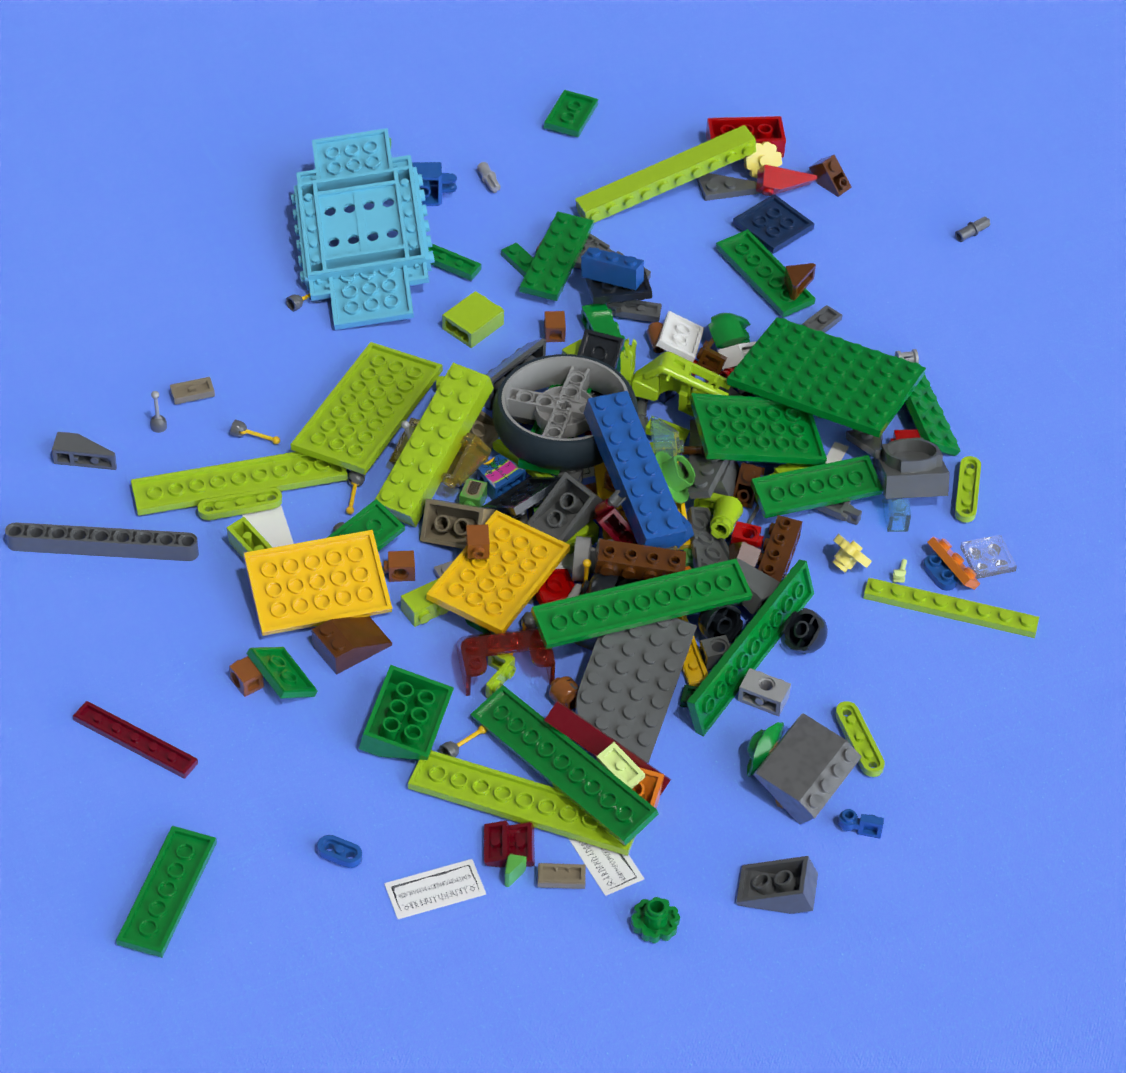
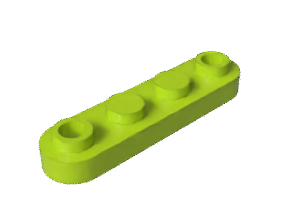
[955,456,981,523]
[198,487,282,520]
[835,701,885,777]

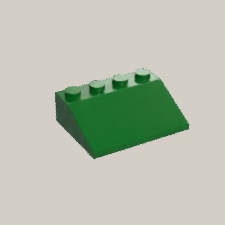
[358,664,454,760]

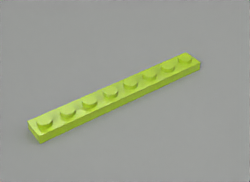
[863,577,1039,638]

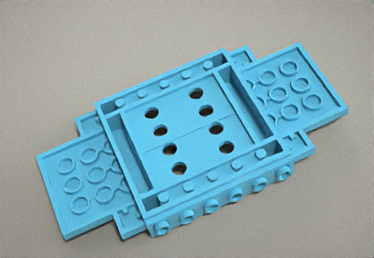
[291,128,434,330]

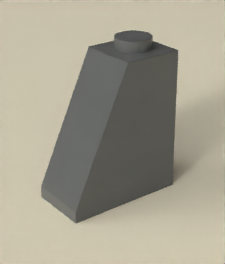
[737,558,780,614]

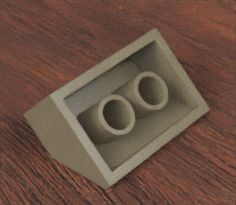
[420,499,495,549]

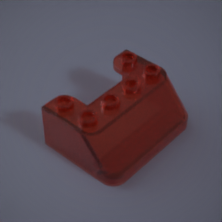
[457,627,556,696]

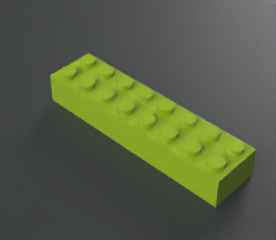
[375,363,494,528]

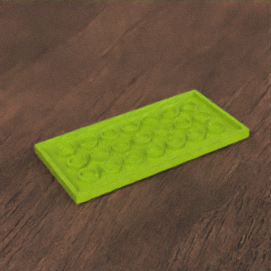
[291,342,443,475]

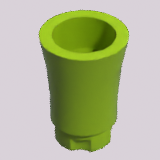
[710,496,743,539]

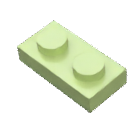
[597,742,645,789]

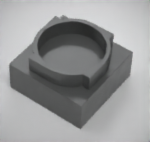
[873,438,950,499]

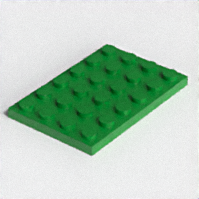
[689,393,827,465]

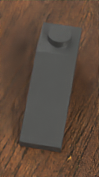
[52,432,117,470]

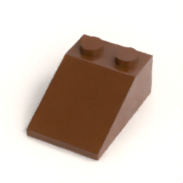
[311,616,392,675]

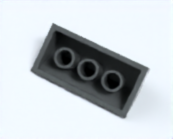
[484,338,546,411]

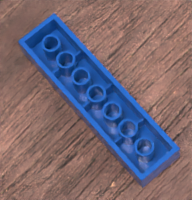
[584,391,687,548]

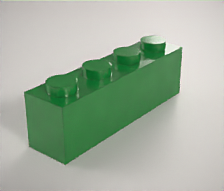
[581,304,626,372]

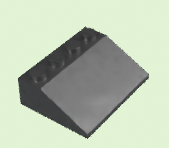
[753,713,862,825]

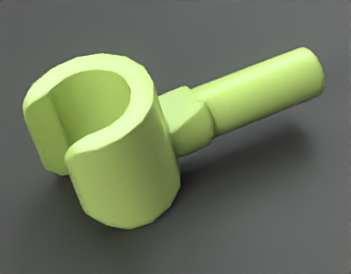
[893,559,907,583]

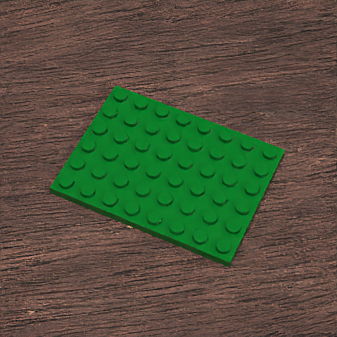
[726,317,926,438]

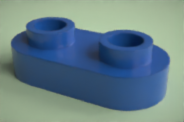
[923,554,958,591]
[317,835,362,868]

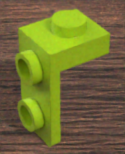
[486,645,516,698]

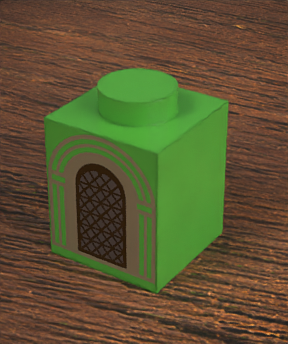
[459,478,487,507]

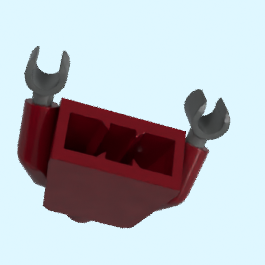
[595,490,637,544]

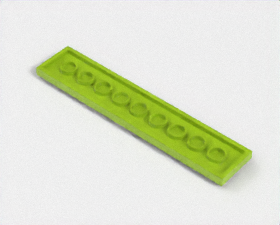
[131,452,348,516]
[408,750,636,856]

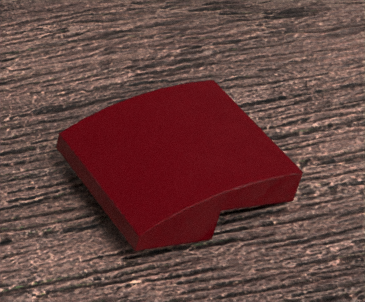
[484,820,535,868]

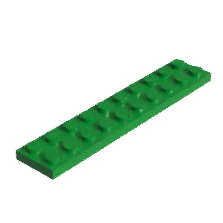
[531,558,753,649]
[687,559,815,737]
[470,685,659,846]

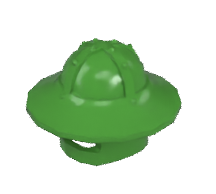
[655,451,696,504]

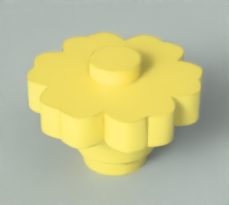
[744,142,782,179]
[832,534,872,573]

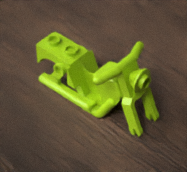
[620,338,730,417]

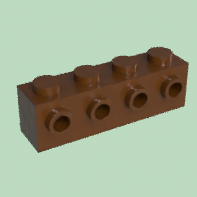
[756,515,803,582]
[594,539,686,580]

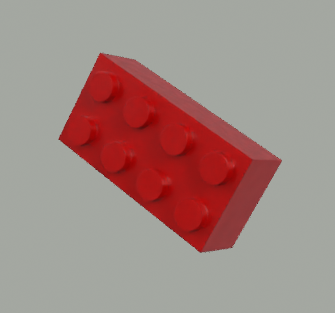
[706,116,786,159]

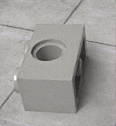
[738,668,791,717]

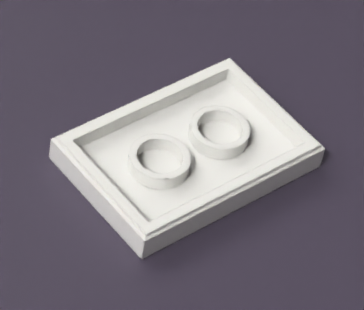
[656,311,704,362]

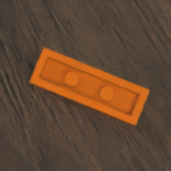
[927,536,980,590]

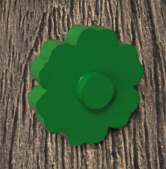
[631,897,680,943]

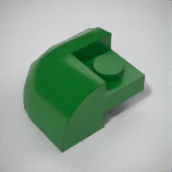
[708,313,751,349]

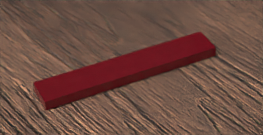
[73,700,198,779]
[544,701,672,796]

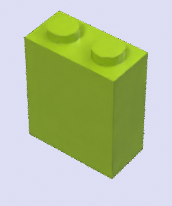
[442,291,504,348]

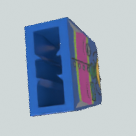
[475,455,526,500]

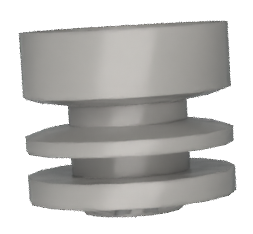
[572,536,613,582]

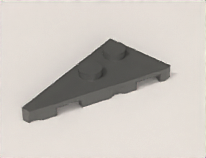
[696,173,761,201]
[845,429,883,459]

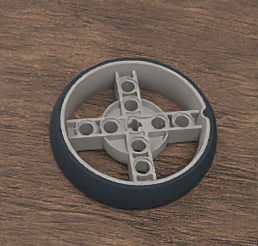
[492,354,638,471]

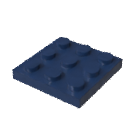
[733,194,815,254]

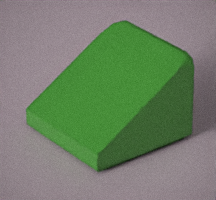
[504,854,527,887]

